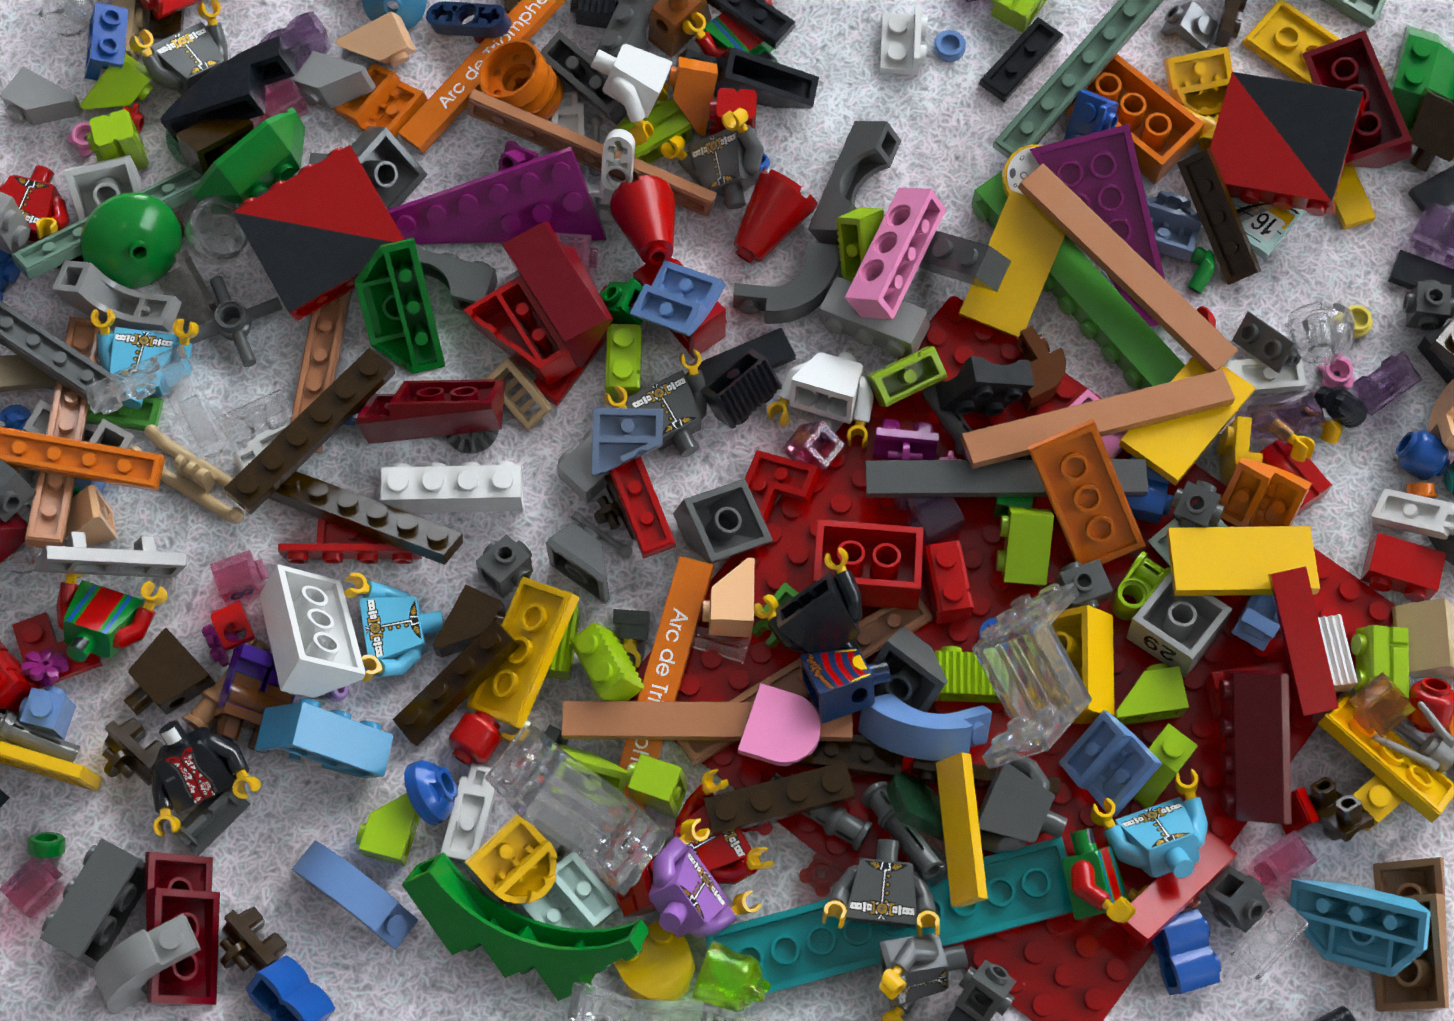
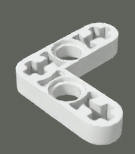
[586,129,635,221]

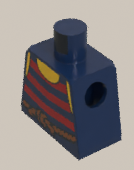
[800,648,891,723]

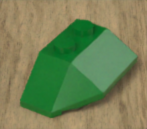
[1389,25,1454,131]
[190,108,306,211]
[354,238,445,374]

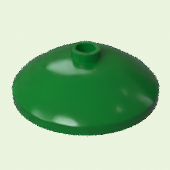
[80,193,182,289]

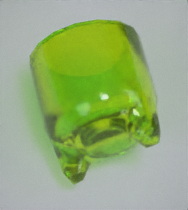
[692,941,771,1012]

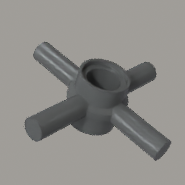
[185,276,283,367]

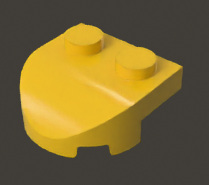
[1163,46,1233,116]
[1215,416,1263,486]
[464,811,557,903]
[613,919,696,1006]

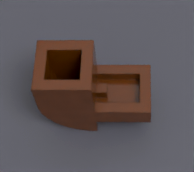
[1016,326,1066,412]

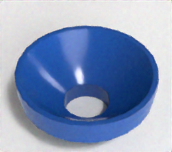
[404,760,458,826]

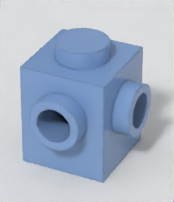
[19,686,76,740]

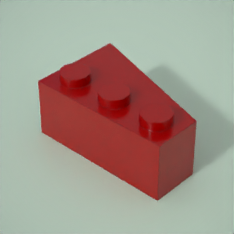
[633,257,727,359]
[463,275,578,385]

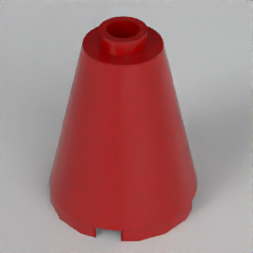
[733,168,818,264]
[610,175,676,266]

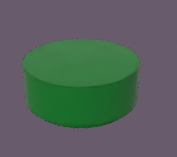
[27,832,66,858]

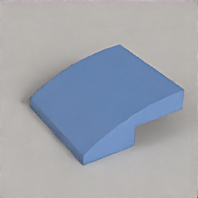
[630,260,726,336]
[1058,710,1162,816]

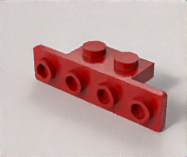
[278,518,422,564]

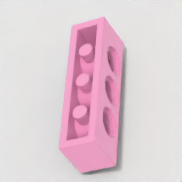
[845,188,946,320]

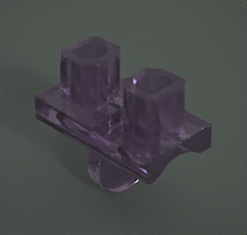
[1352,351,1423,416]

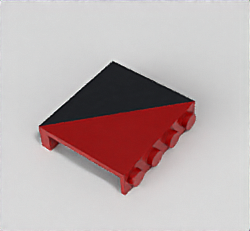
[1209,72,1365,216]
[233,145,405,322]

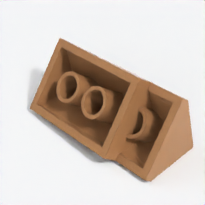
[1373,857,1449,1012]

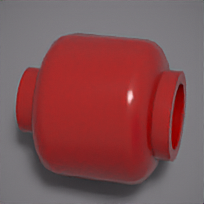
[1404,677,1454,733]
[449,710,502,766]

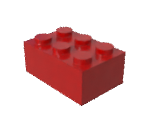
[812,519,924,610]

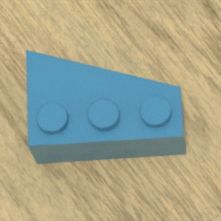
[254,698,394,779]

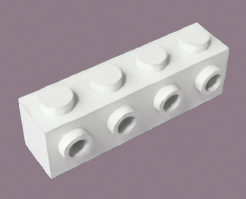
[380,461,524,513]

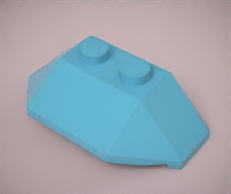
[1288,879,1431,977]

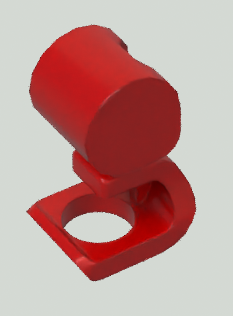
[210,599,256,651]

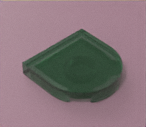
[887,772,944,842]

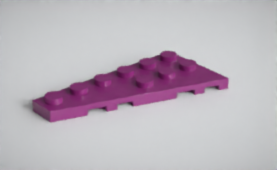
[1030,124,1165,327]
[388,147,606,244]

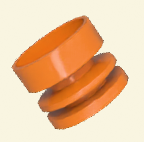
[478,39,564,120]

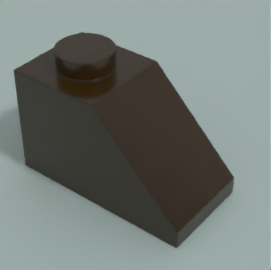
[176,119,254,176]
[432,584,506,658]

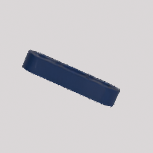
[426,1,512,38]

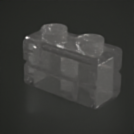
[1225,898,1310,983]

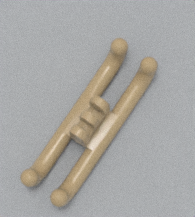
[130,424,244,524]

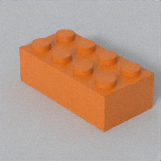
[1066,54,1205,184]

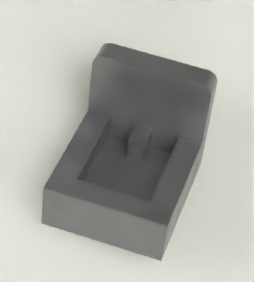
[1161,0,1219,51]

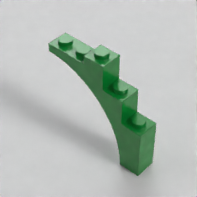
[402,852,649,1001]

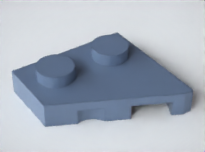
[592,408,663,477]

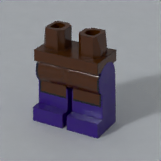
[213,643,296,753]

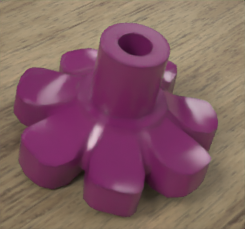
[202,624,240,667]
[21,648,69,687]

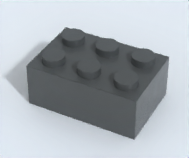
[40,838,146,969]

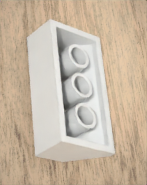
[259,564,366,698]

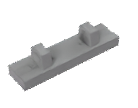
[35,532,187,578]

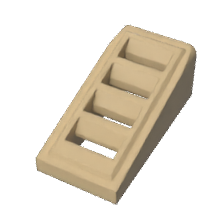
[485,357,554,431]

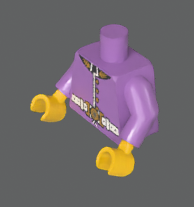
[649,819,761,937]

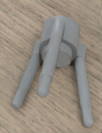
[1372,701,1454,772]

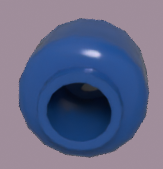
[1396,430,1450,480]

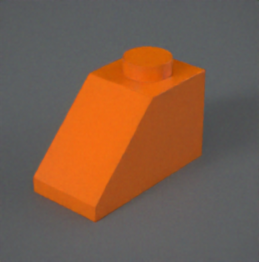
[667,57,718,136]

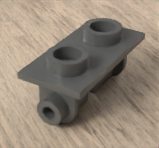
[1232,311,1301,373]
[174,787,251,856]

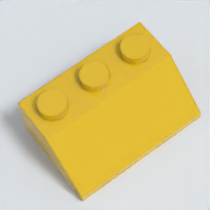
[1030,605,1114,724]

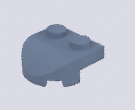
[1146,191,1202,262]

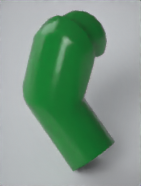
[1187,247,1215,294]

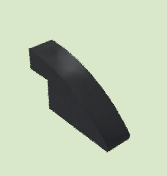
[160,36,295,143]
[676,47,819,109]

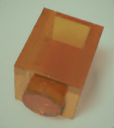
[1349,672,1416,738]

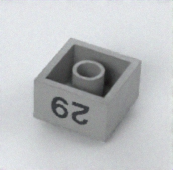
[1126,571,1232,678]

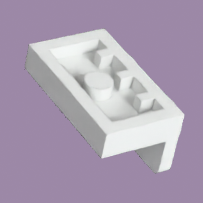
[879,5,928,75]

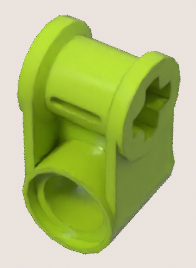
[1111,551,1171,620]

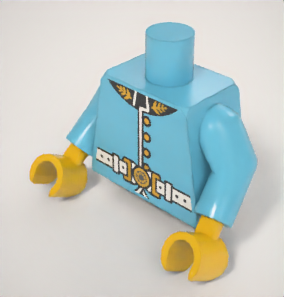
[90,309,199,409]
[344,572,444,682]
[1091,769,1208,878]

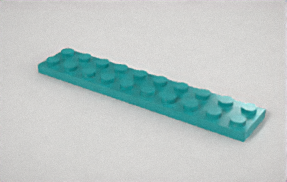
[705,837,1073,1006]

